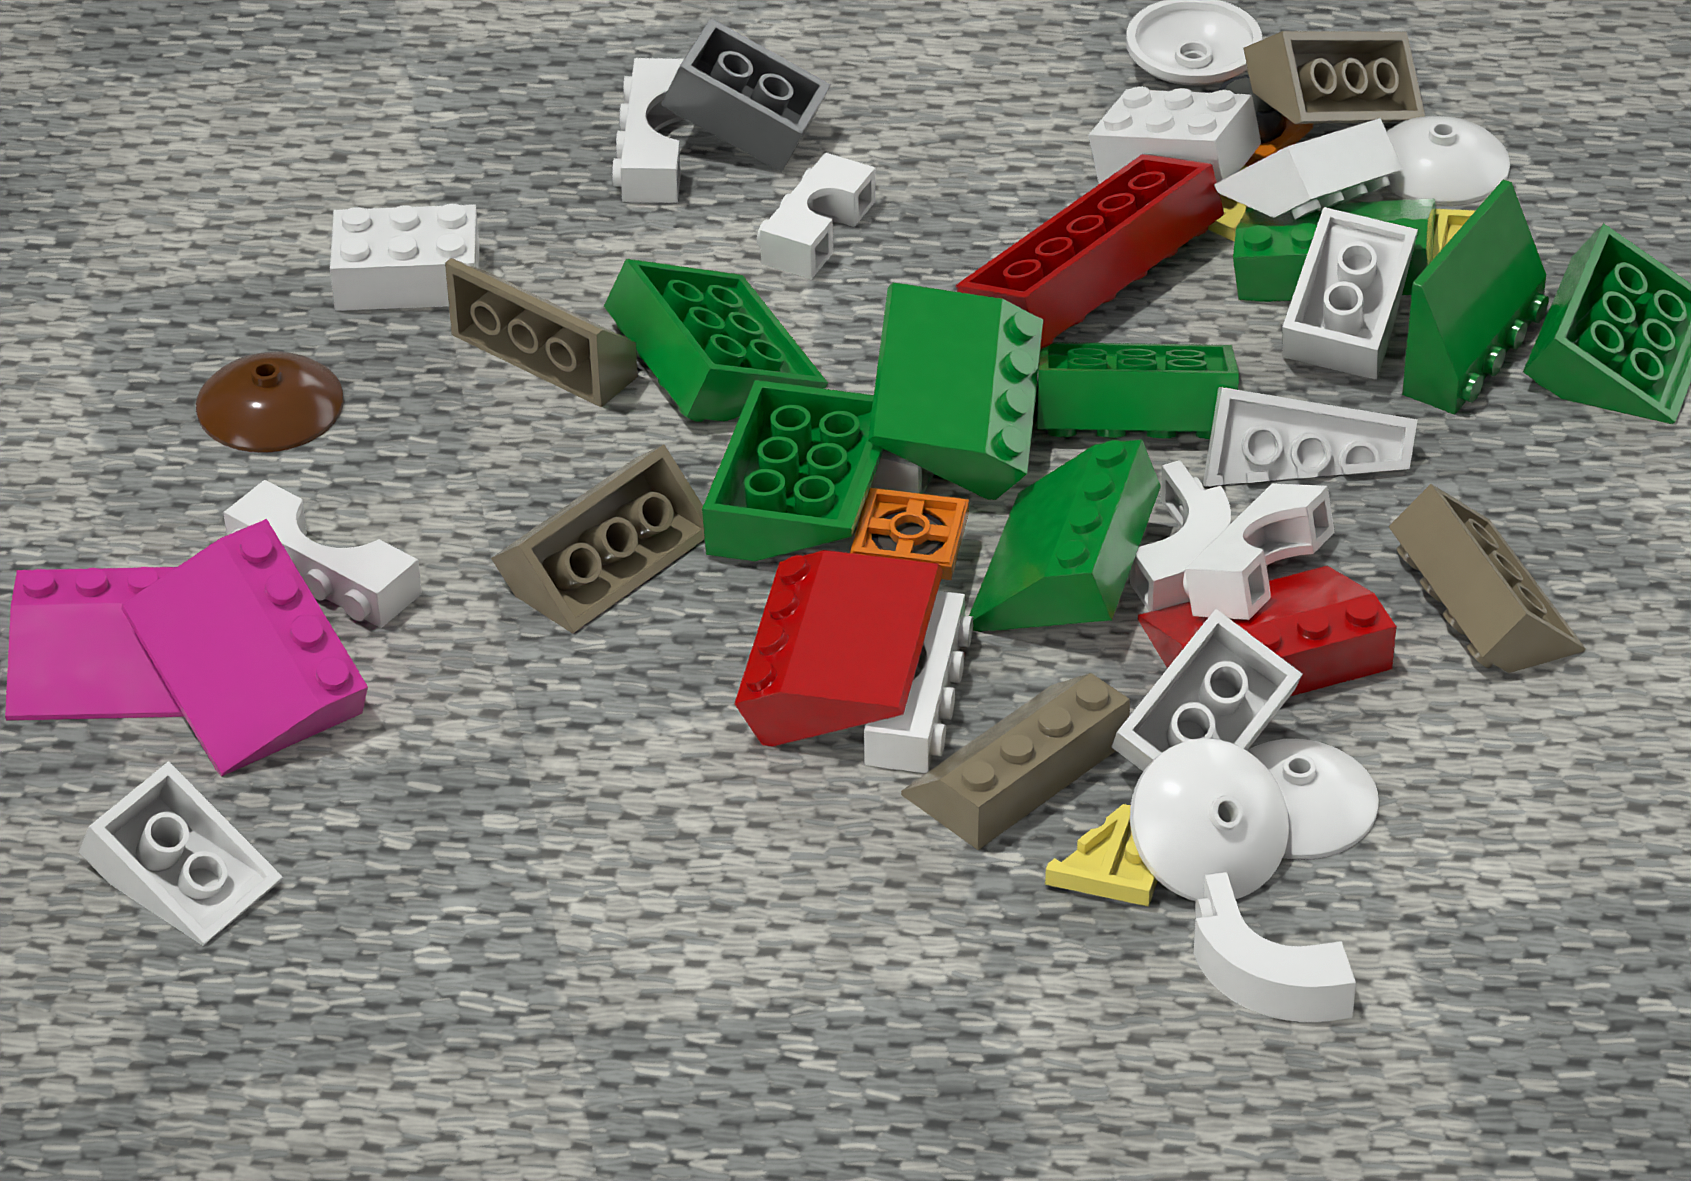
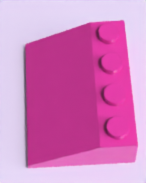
[122,519,368,777]
[5,567,184,721]

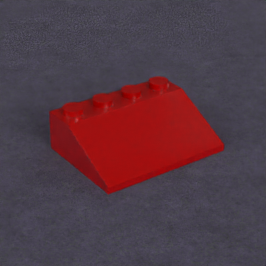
[734,550,943,747]
[1138,566,1397,697]

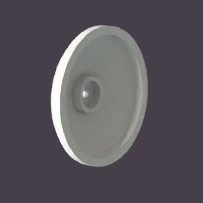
[1126,0,1262,86]
[1386,116,1510,206]
[1130,739,1289,901]
[1218,739,1379,860]

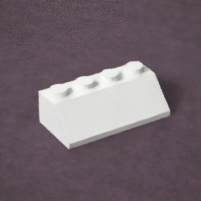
[1214,118,1403,219]

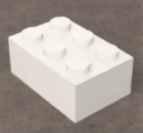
[1088,87,1261,183]
[330,204,479,311]
[1112,609,1302,771]

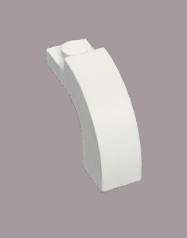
[1130,460,1231,612]
[1194,872,1356,1022]

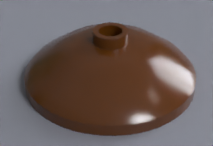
[196,352,344,453]

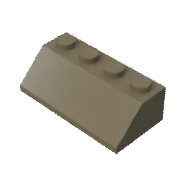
[1243,31,1425,124]
[445,258,638,408]
[491,444,704,633]
[1389,484,1586,673]
[901,673,1130,850]

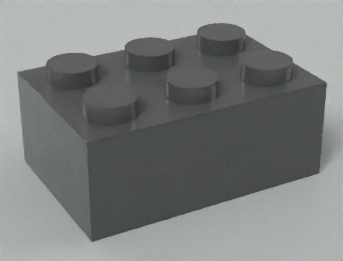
[661,18,831,172]

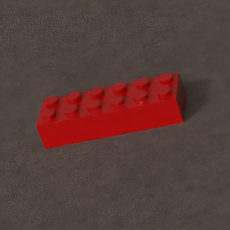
[955,154,1225,349]

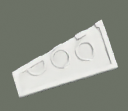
[1203,387,1418,487]

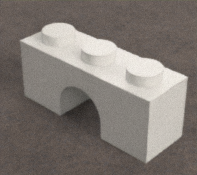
[757,152,876,279]

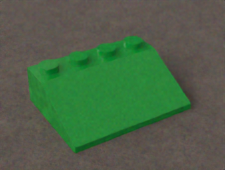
[1402,179,1549,415]
[1233,199,1436,302]
[1523,223,1691,425]
[603,259,828,422]
[868,282,1043,500]
[1037,342,1239,439]
[702,380,884,561]
[969,439,1161,632]

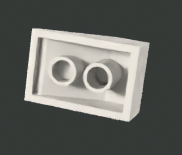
[1282,207,1418,380]
[79,761,283,946]

